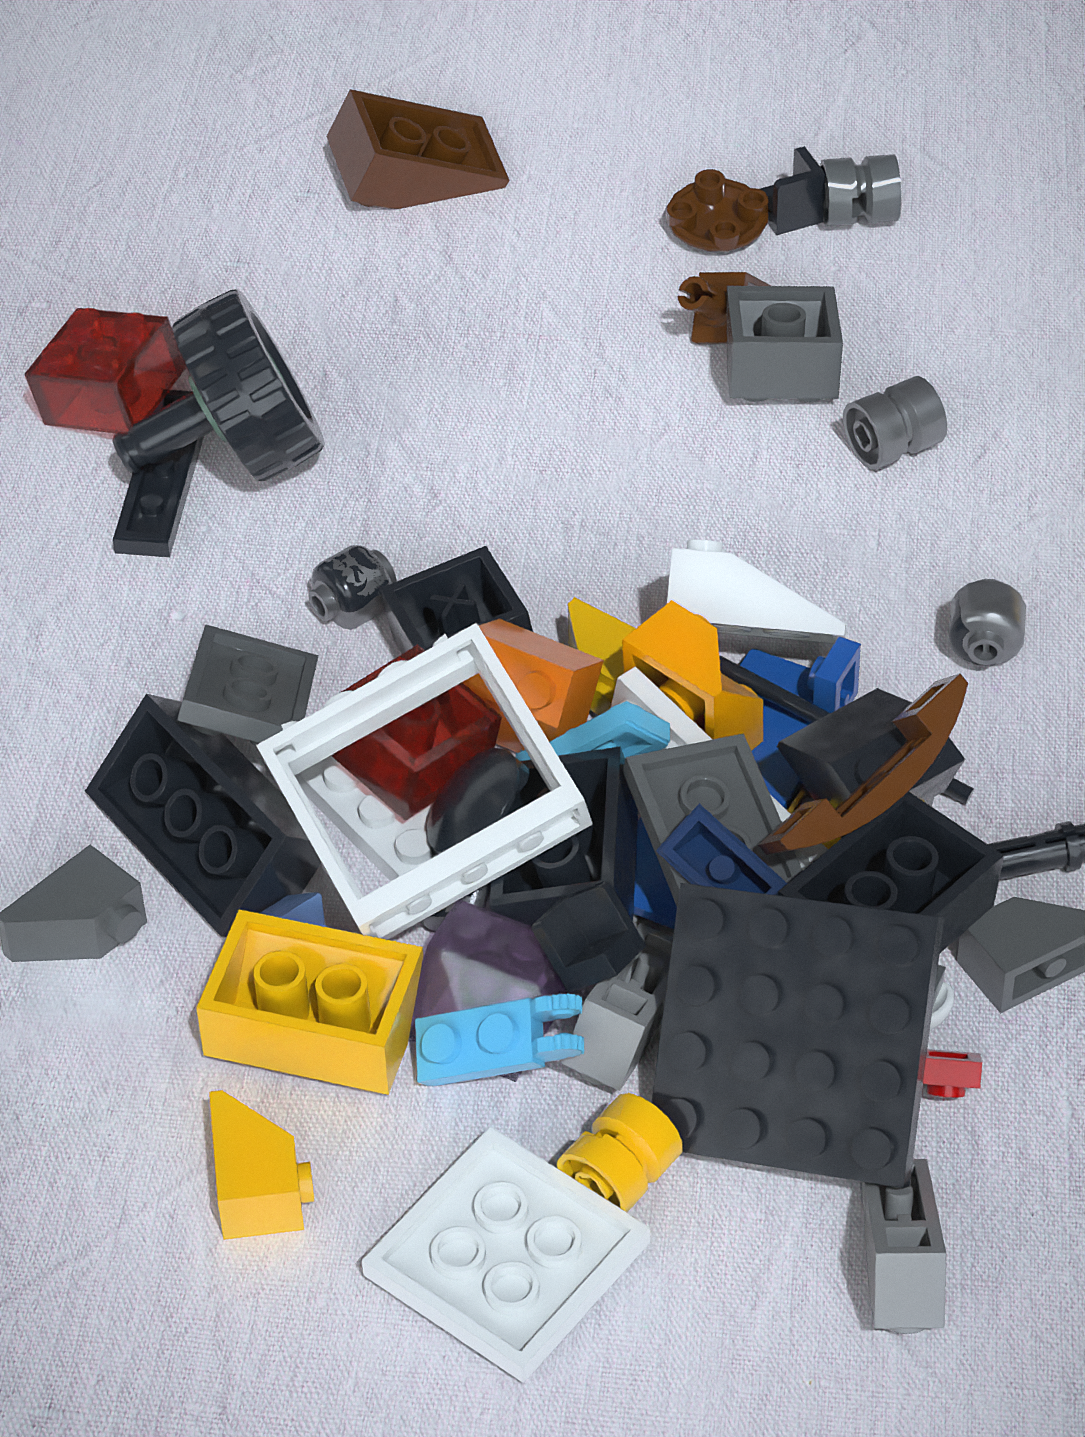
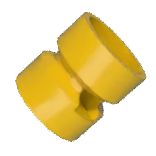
[557,1093,682,1212]

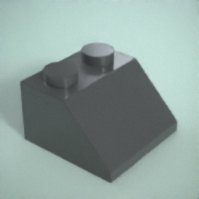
[726,286,843,402]

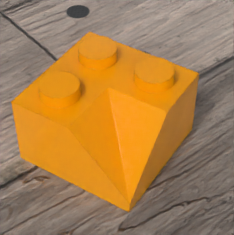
[622,600,763,751]

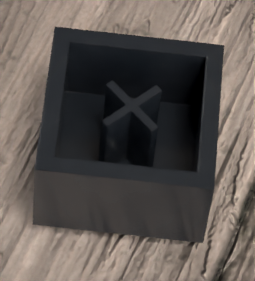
[379,546,533,707]

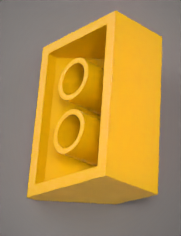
[196,909,423,1095]

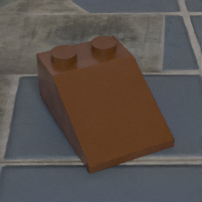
[326,89,510,210]

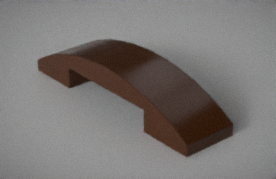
[758,673,968,855]

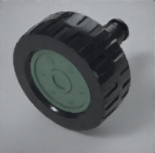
[112,289,325,482]

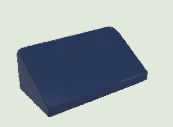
[656,803,788,896]

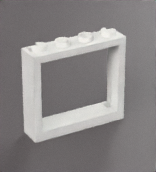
[256,623,592,940]

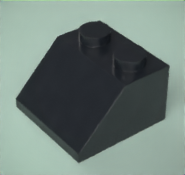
[776,688,966,838]

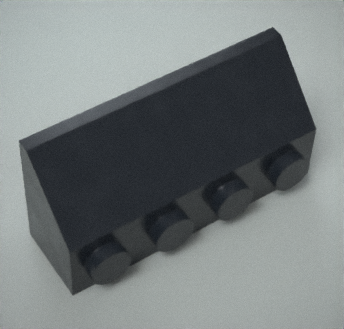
[85,693,322,937]

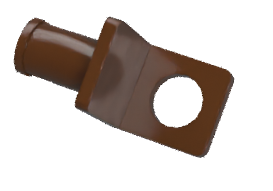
[678,272,771,344]

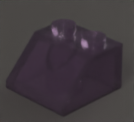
[409,899,572,1082]

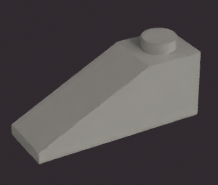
[561,923,673,1091]
[861,1159,946,1334]

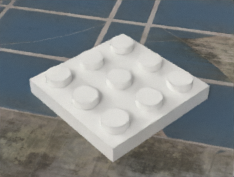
[362,1126,650,1383]

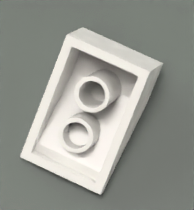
[667,539,848,644]

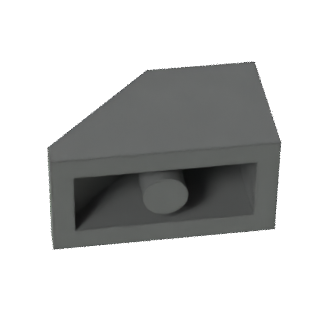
[0,844,147,962]
[957,897,1085,1014]

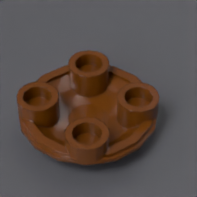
[667,169,768,251]

